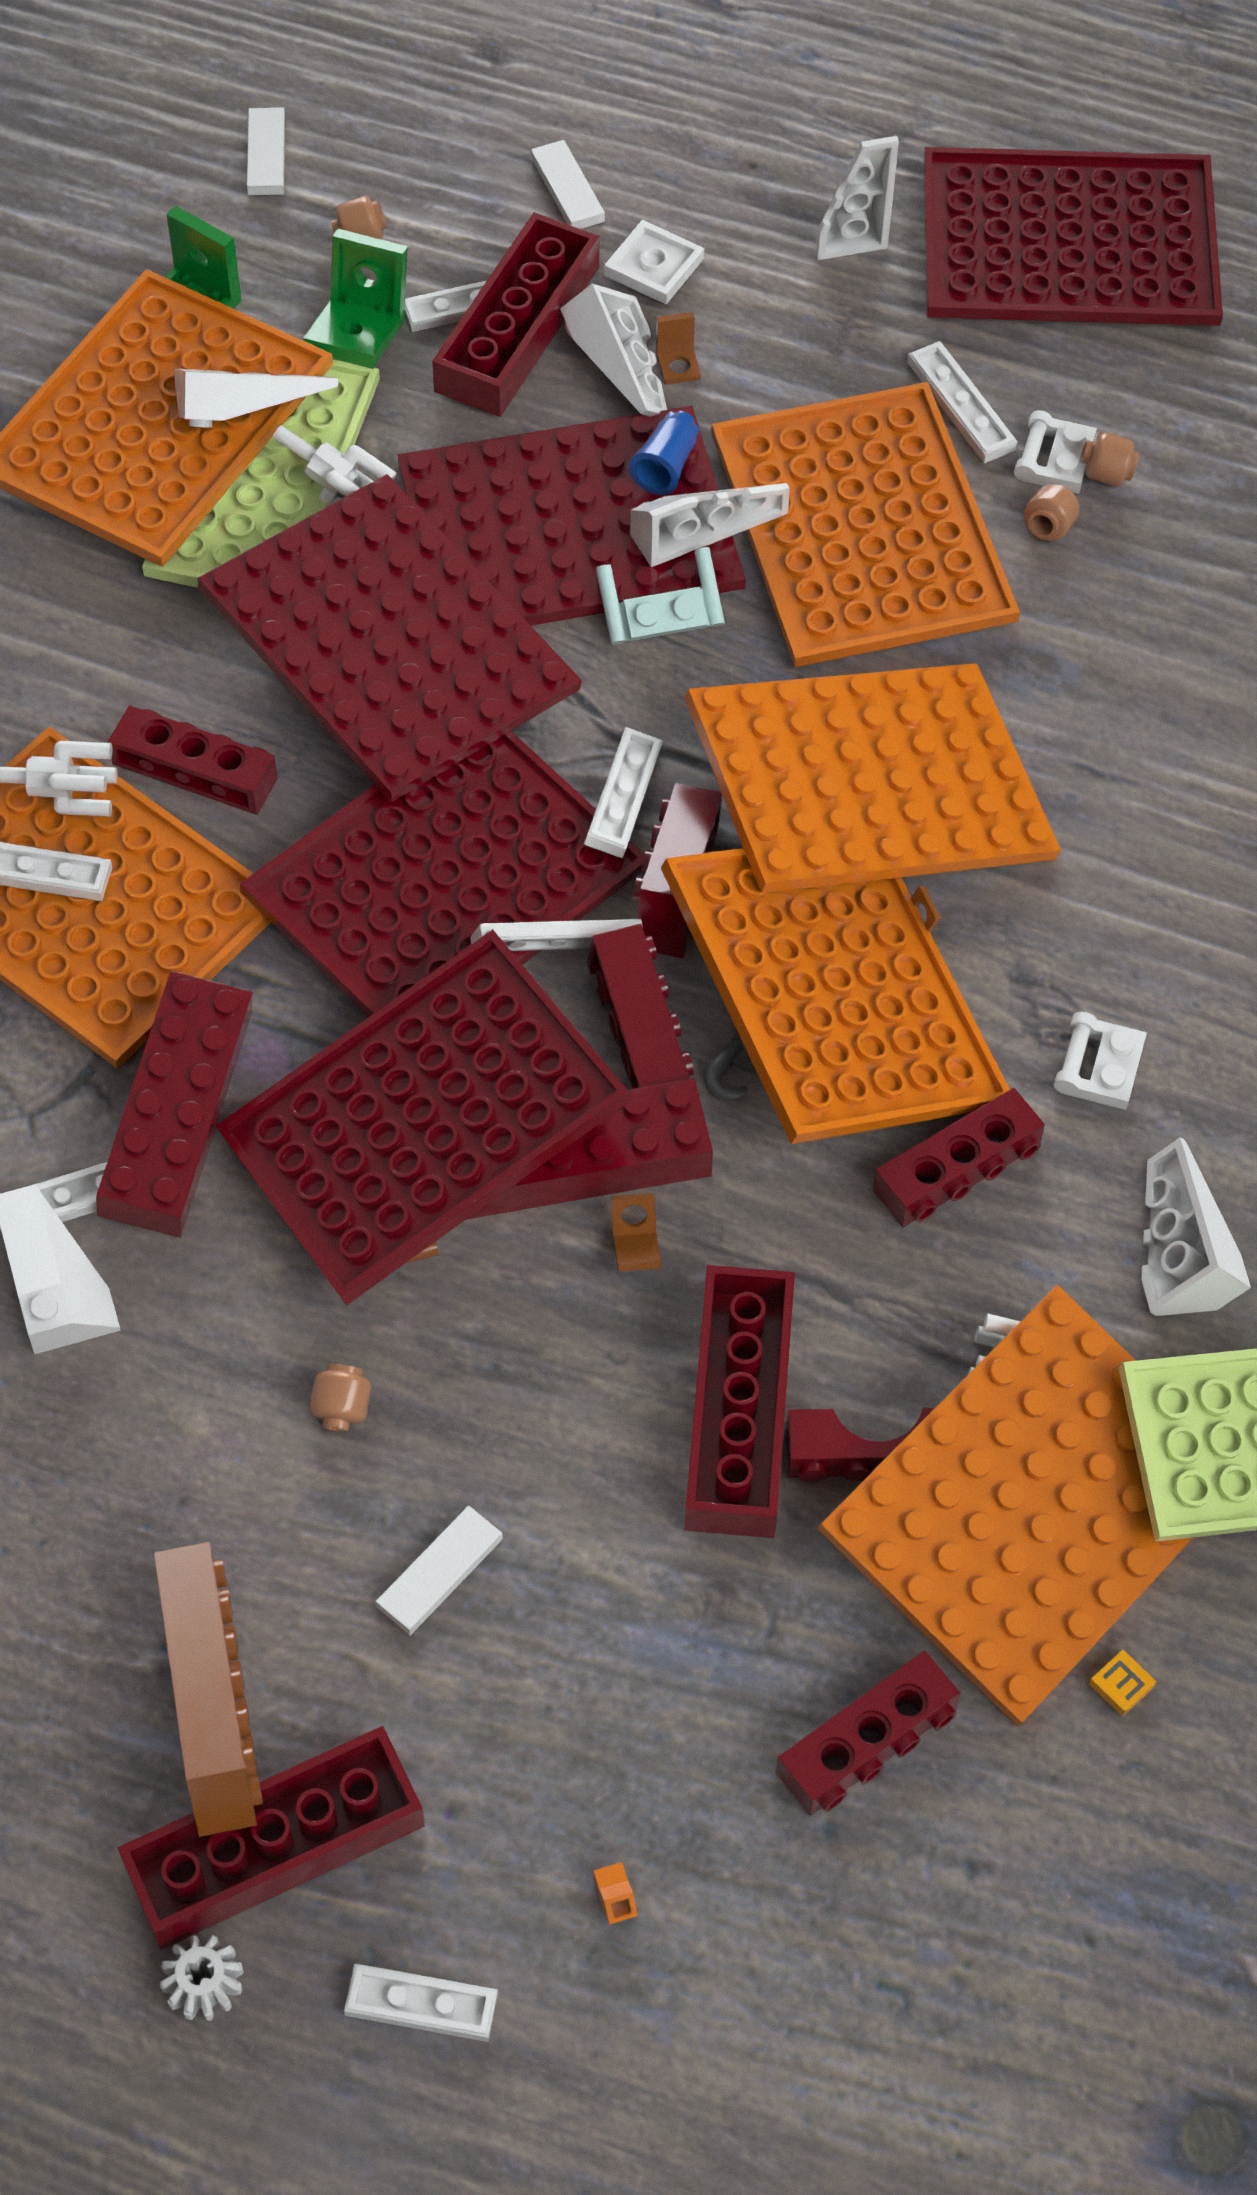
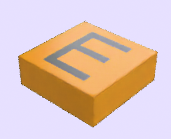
[1089,1650,1157,1717]

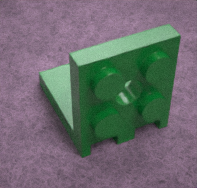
[164,205,242,309]
[303,229,408,369]

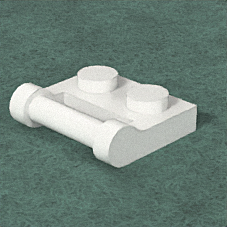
[1014,410,1097,494]
[1054,1012,1147,1110]

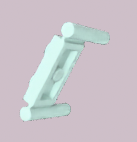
[596,547,725,645]

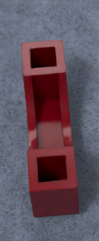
[786,1407,936,1482]

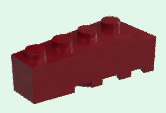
[633,783,723,958]
[587,923,694,1089]

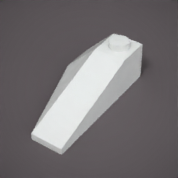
[816,136,899,260]
[560,284,667,416]
[174,369,338,427]
[630,483,790,567]
[1141,1137,1251,1316]
[0,1185,121,1354]

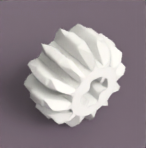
[160,1935,244,2021]

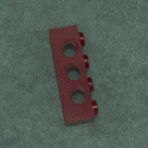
[108,705,278,815]
[872,1088,1045,1228]
[775,1650,960,1816]

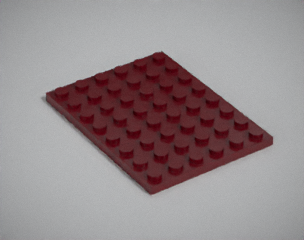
[924,147,1223,326]
[397,406,746,626]
[198,474,582,802]
[240,731,645,1017]
[216,929,633,1306]

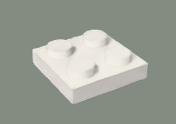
[604,220,704,304]

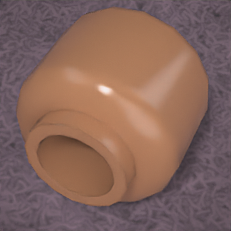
[331,195,388,239]
[1080,431,1139,487]
[1024,484,1080,542]
[310,1364,371,1432]

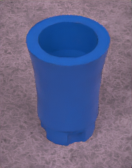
[628,411,699,495]

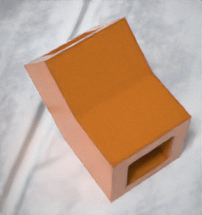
[593,1862,638,1925]

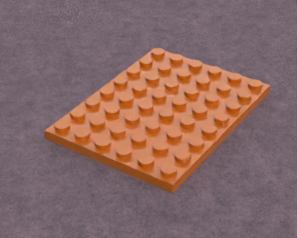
[0,269,333,567]
[711,382,1020,668]
[685,663,1061,893]
[0,727,271,1069]
[661,848,1010,1144]
[817,1285,1194,1726]

